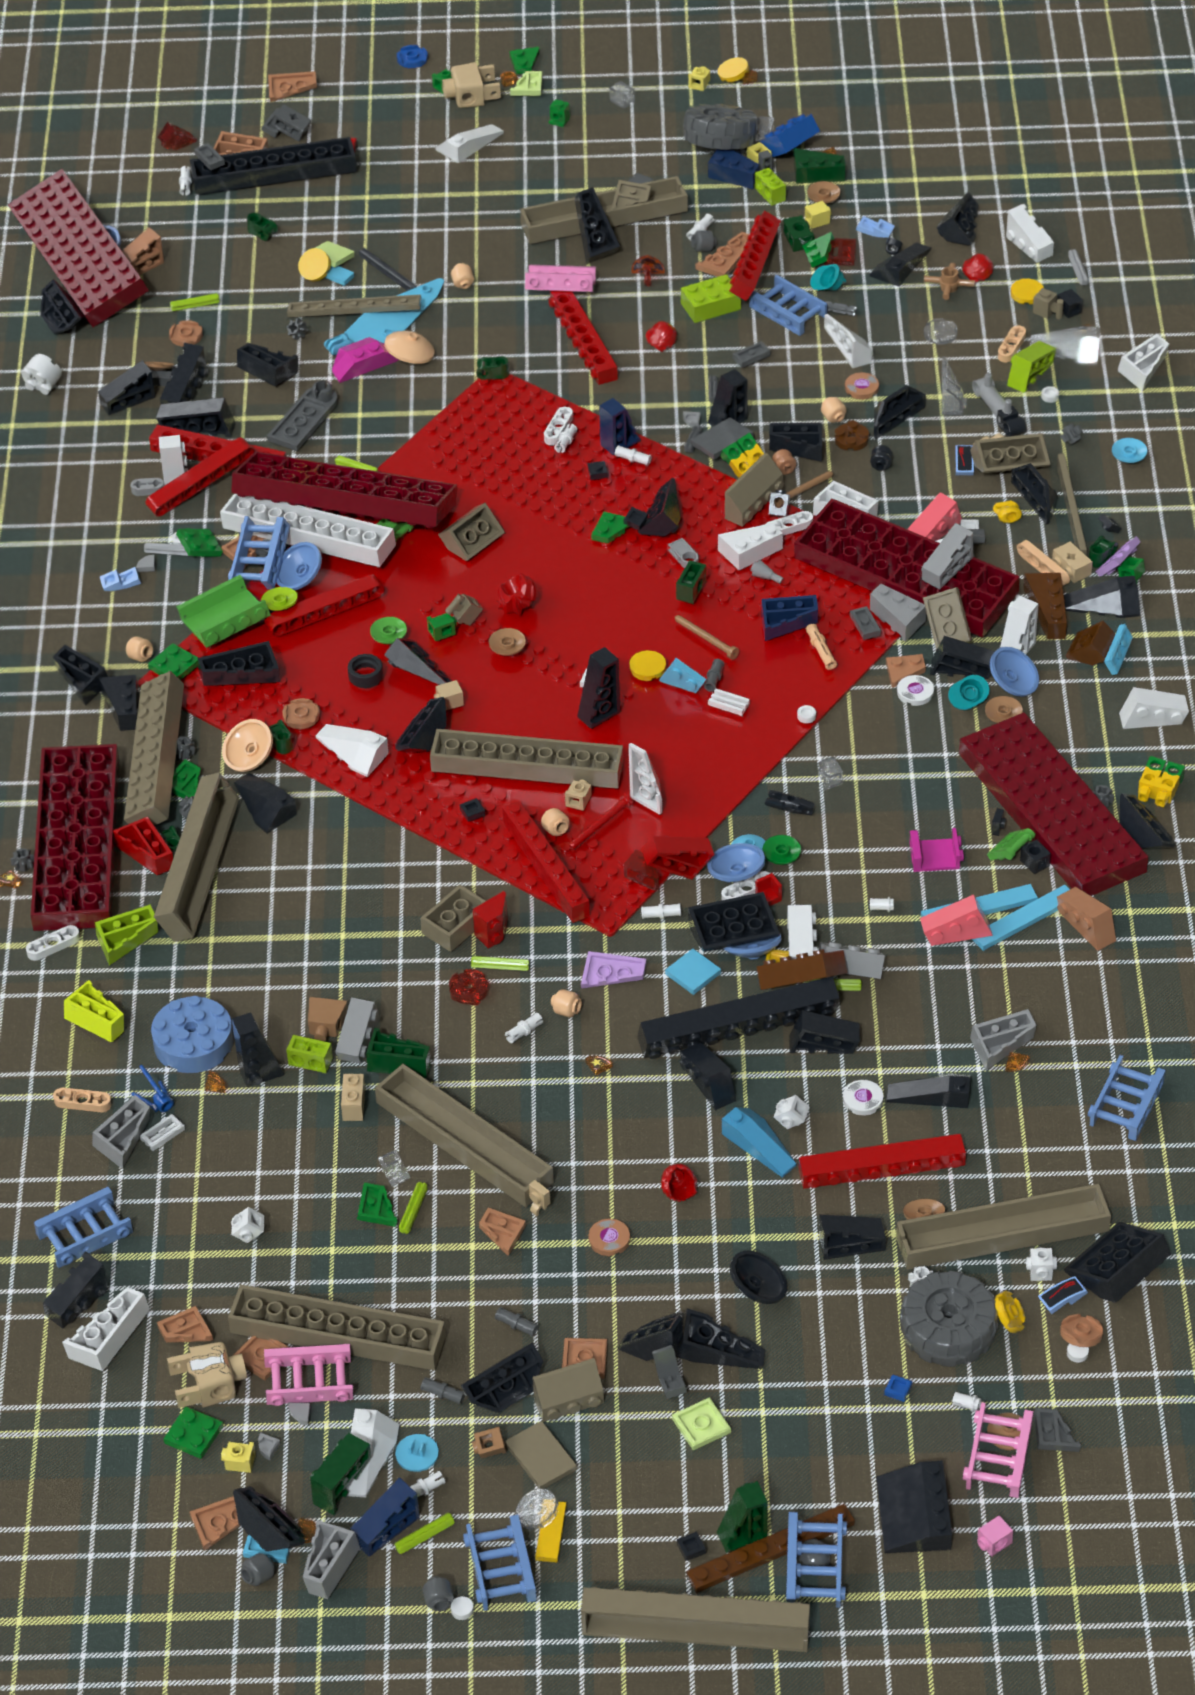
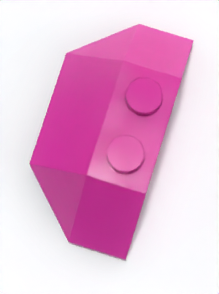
[332,337,399,383]

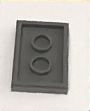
[691,417,753,459]

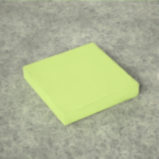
[315,241,355,268]
[672,1397,731,1451]

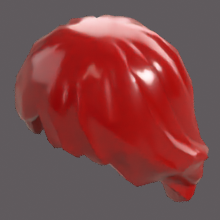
[962,254,994,283]
[645,321,677,352]
[661,1164,697,1202]

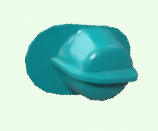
[810,264,847,291]
[948,675,989,710]

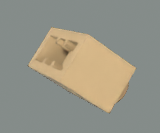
[1052,542,1092,583]
[341,1074,365,1121]

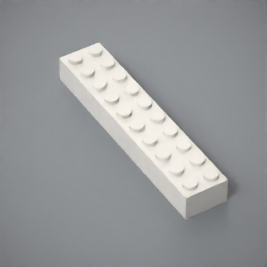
[220,494,396,567]

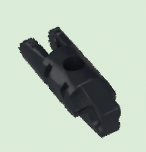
[765,790,815,816]

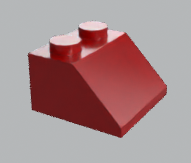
[472,891,508,949]

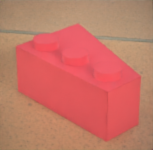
[907,492,962,541]
[920,894,993,946]

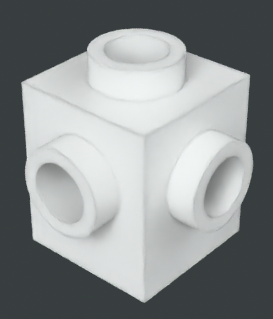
[774,1095,809,1129]
[231,1207,264,1243]
[1026,1248,1057,1281]

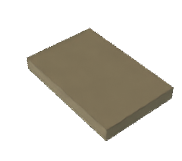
[923,587,972,650]
[505,1421,577,1491]

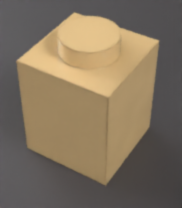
[434,680,464,710]

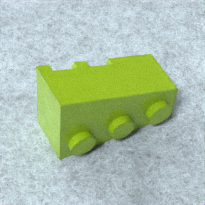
[1007,341,1057,393]
[95,904,158,966]

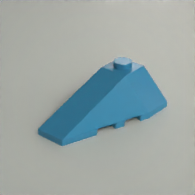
[722,1107,796,1178]

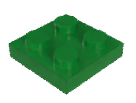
[176,528,223,557]
[148,643,198,680]
[163,1406,223,1459]

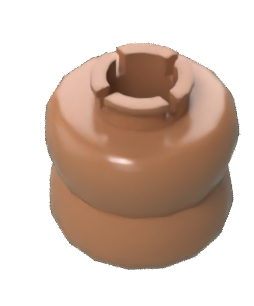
[772,449,797,475]

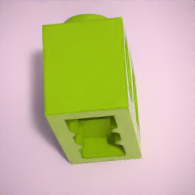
[755,168,786,206]
[286,1035,333,1073]

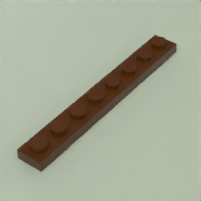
[686,1504,855,1593]

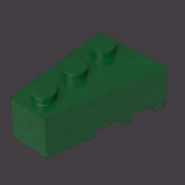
[794,148,845,184]
[310,1433,371,1516]

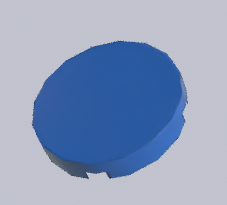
[397,45,428,68]

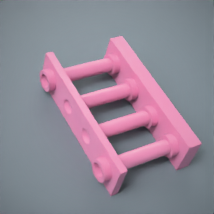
[525,265,596,292]
[264,1344,353,1406]
[963,1402,1033,1498]

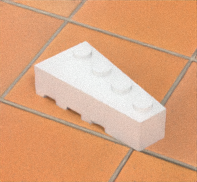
[62,1287,150,1371]

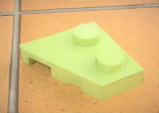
[510,71,542,96]

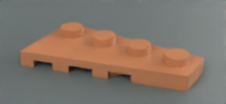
[695,232,749,277]

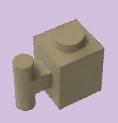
[1033,288,1064,319]
[445,593,483,625]

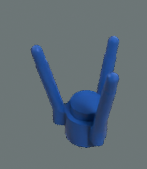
[131,1065,174,1112]

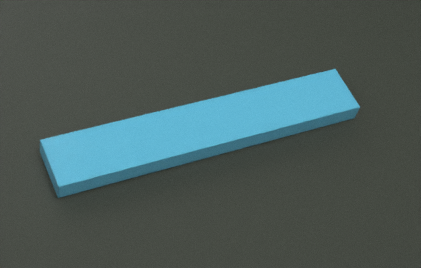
[921,884,1038,917]
[972,885,1070,951]

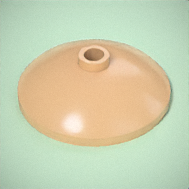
[384,331,435,364]
[222,719,273,772]

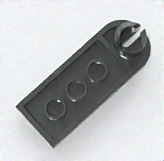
[267,380,338,451]

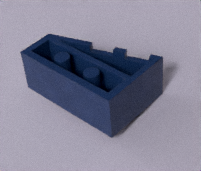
[708,149,760,189]
[599,398,641,455]
[761,595,818,641]
[351,1477,419,1557]

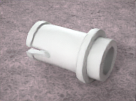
[870,897,894,912]
[952,1392,981,1412]

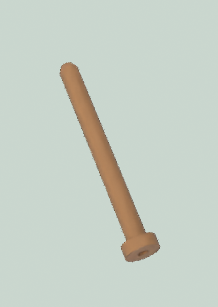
[775,471,833,508]
[675,615,739,660]

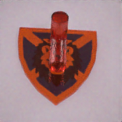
[631,255,665,286]

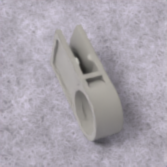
[668,538,698,568]

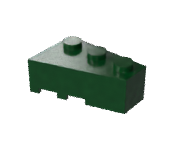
[366,1027,430,1078]
[716,1481,768,1553]

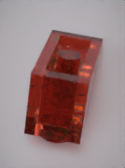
[157,122,197,150]
[624,850,659,892]

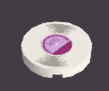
[897,675,934,706]
[843,1080,884,1116]

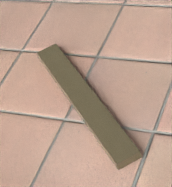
[287,294,422,317]
[1057,454,1087,555]

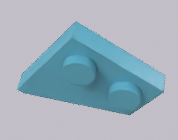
[659,658,706,693]

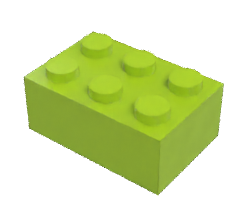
[681,274,741,323]

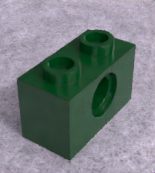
[783,215,814,252]
[676,560,706,604]

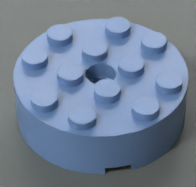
[151,996,233,1073]

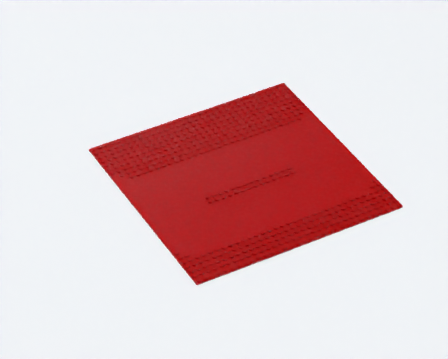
[138,373,901,937]

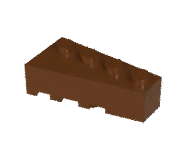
[1023,573,1067,639]
[756,949,848,990]

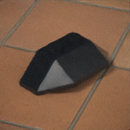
[40,279,85,335]
[874,385,926,440]
[1011,463,1058,525]
[395,697,447,753]
[1120,793,1176,850]
[617,1311,684,1361]
[461,1342,543,1413]
[233,1486,305,1552]

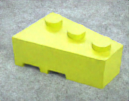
[64,980,124,1043]

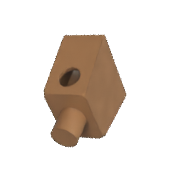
[308,997,348,1042]

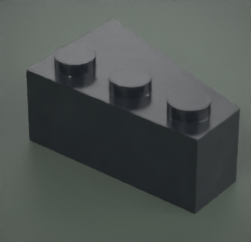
[237,343,298,386]
[98,360,155,416]
[930,635,995,679]
[789,1010,860,1054]
[680,1042,736,1110]

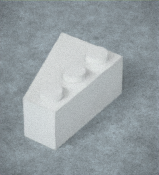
[159,435,188,485]
[1000,595,1038,654]
[1119,687,1189,729]

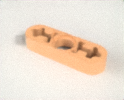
[998,325,1026,362]
[53,1088,112,1112]

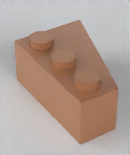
[214,131,269,155]
[122,228,164,275]
[1057,887,1116,951]

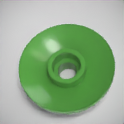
[370,617,407,644]

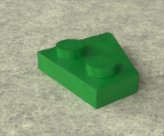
[509,46,540,75]
[802,232,834,268]
[591,512,629,543]
[171,760,200,799]
[357,1182,397,1227]

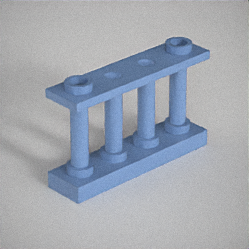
[750,275,827,336]
[228,516,290,589]
[1088,1055,1166,1141]
[34,1187,133,1268]
[786,1512,847,1608]
[463,1515,536,1611]

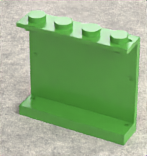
[176,575,270,648]

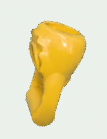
[993,500,1022,524]

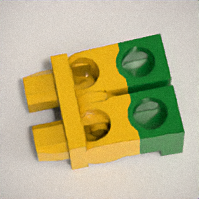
[720,432,764,479]
[1138,756,1185,807]

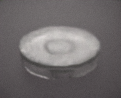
[924,318,958,345]
[516,1489,559,1530]

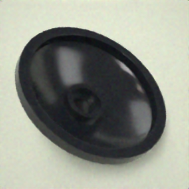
[730,1251,787,1304]

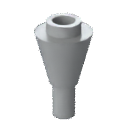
[750,560,784,584]

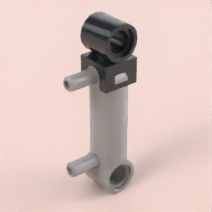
[972,373,1026,437]

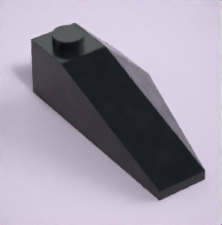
[936,191,979,245]
[869,242,931,287]
[1063,576,1140,618]
[234,773,297,834]

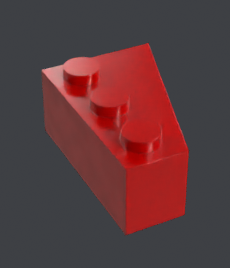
[113,816,173,875]
[641,836,715,880]

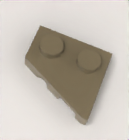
[612,180,651,209]

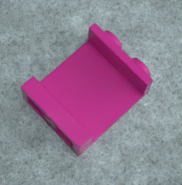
[909,828,964,872]

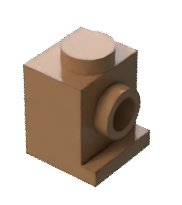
[472,1427,507,1459]

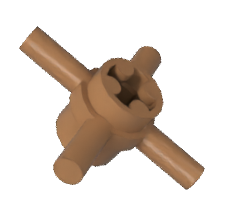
[924,263,975,300]

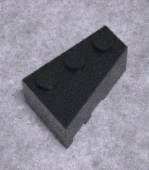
[707,369,748,427]
[769,423,822,462]
[53,645,108,706]
[99,675,138,731]
[819,1214,886,1260]
[43,1251,108,1329]

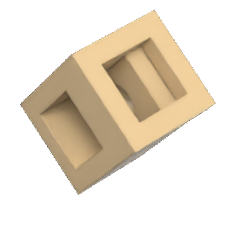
[565,780,592,811]

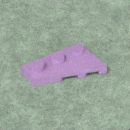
[1095,536,1141,577]
[581,951,647,989]

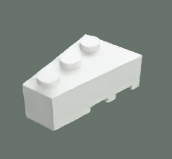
[1006,204,1054,263]
[1118,334,1169,391]
[813,481,878,517]
[718,523,783,570]
[787,905,817,959]

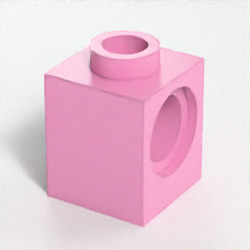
[977,1516,1013,1556]

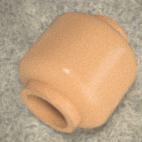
[451,263,474,289]
[821,397,847,423]
[126,636,153,662]
[541,808,569,836]
[551,989,582,1017]

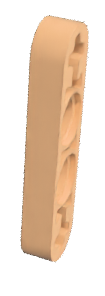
[1017,540,1070,587]

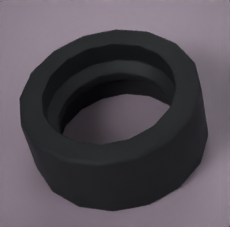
[347,654,383,688]

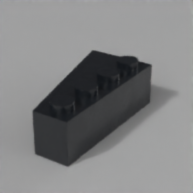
[574,187,620,264]
[160,343,208,404]
[156,398,236,437]
[198,641,280,686]
[577,647,620,729]
[232,1012,284,1087]

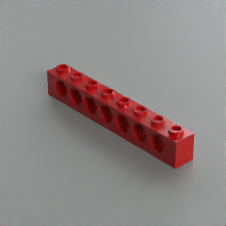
[729,210,781,301]
[548,290,618,385]
[149,425,287,469]

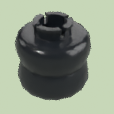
[870,445,893,471]

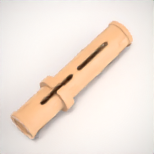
[806,624,837,670]

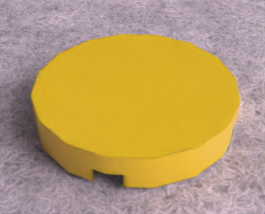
[718,57,749,82]
[298,248,331,282]
[1010,279,1044,304]
[629,650,666,681]
[995,1291,1025,1333]

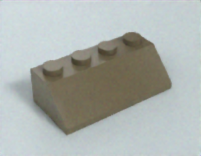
[970,433,1050,473]
[725,453,784,527]

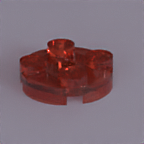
[449,969,489,1006]

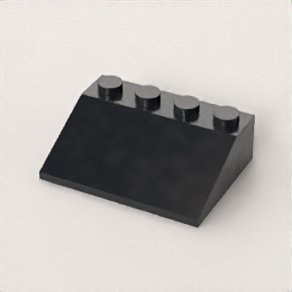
[688,892,780,952]
[1064,1222,1171,1303]
[876,1461,952,1554]

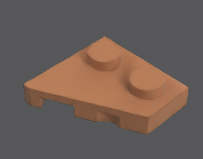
[886,654,926,688]
[479,1208,526,1255]
[157,1306,213,1343]

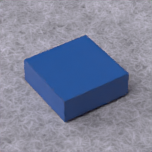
[884,1374,913,1402]

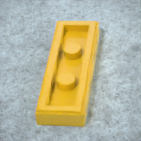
[535,1500,566,1563]

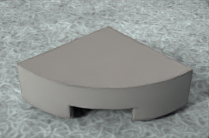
[683,411,701,427]
[136,554,155,572]
[288,1403,310,1425]
[258,1433,280,1460]

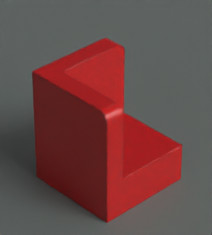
[755,873,782,906]

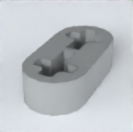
[130,478,164,496]

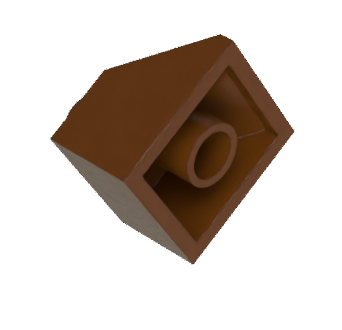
[1065,621,1115,666]

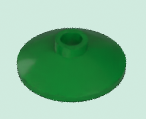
[762,835,801,865]

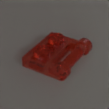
[824,238,856,265]

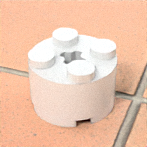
[21,354,62,395]

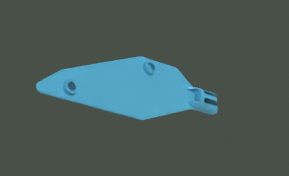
[324,278,444,356]

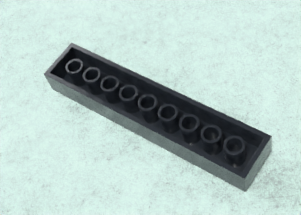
[190,137,357,195]
[637,976,839,1059]

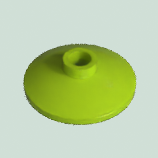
[261,587,298,611]

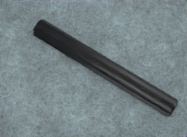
[359,248,416,291]

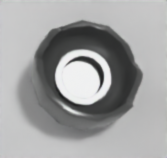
[797,1539,831,1567]

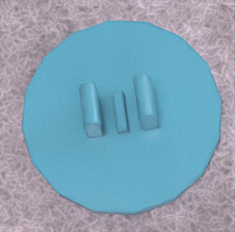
[395,1434,439,1472]

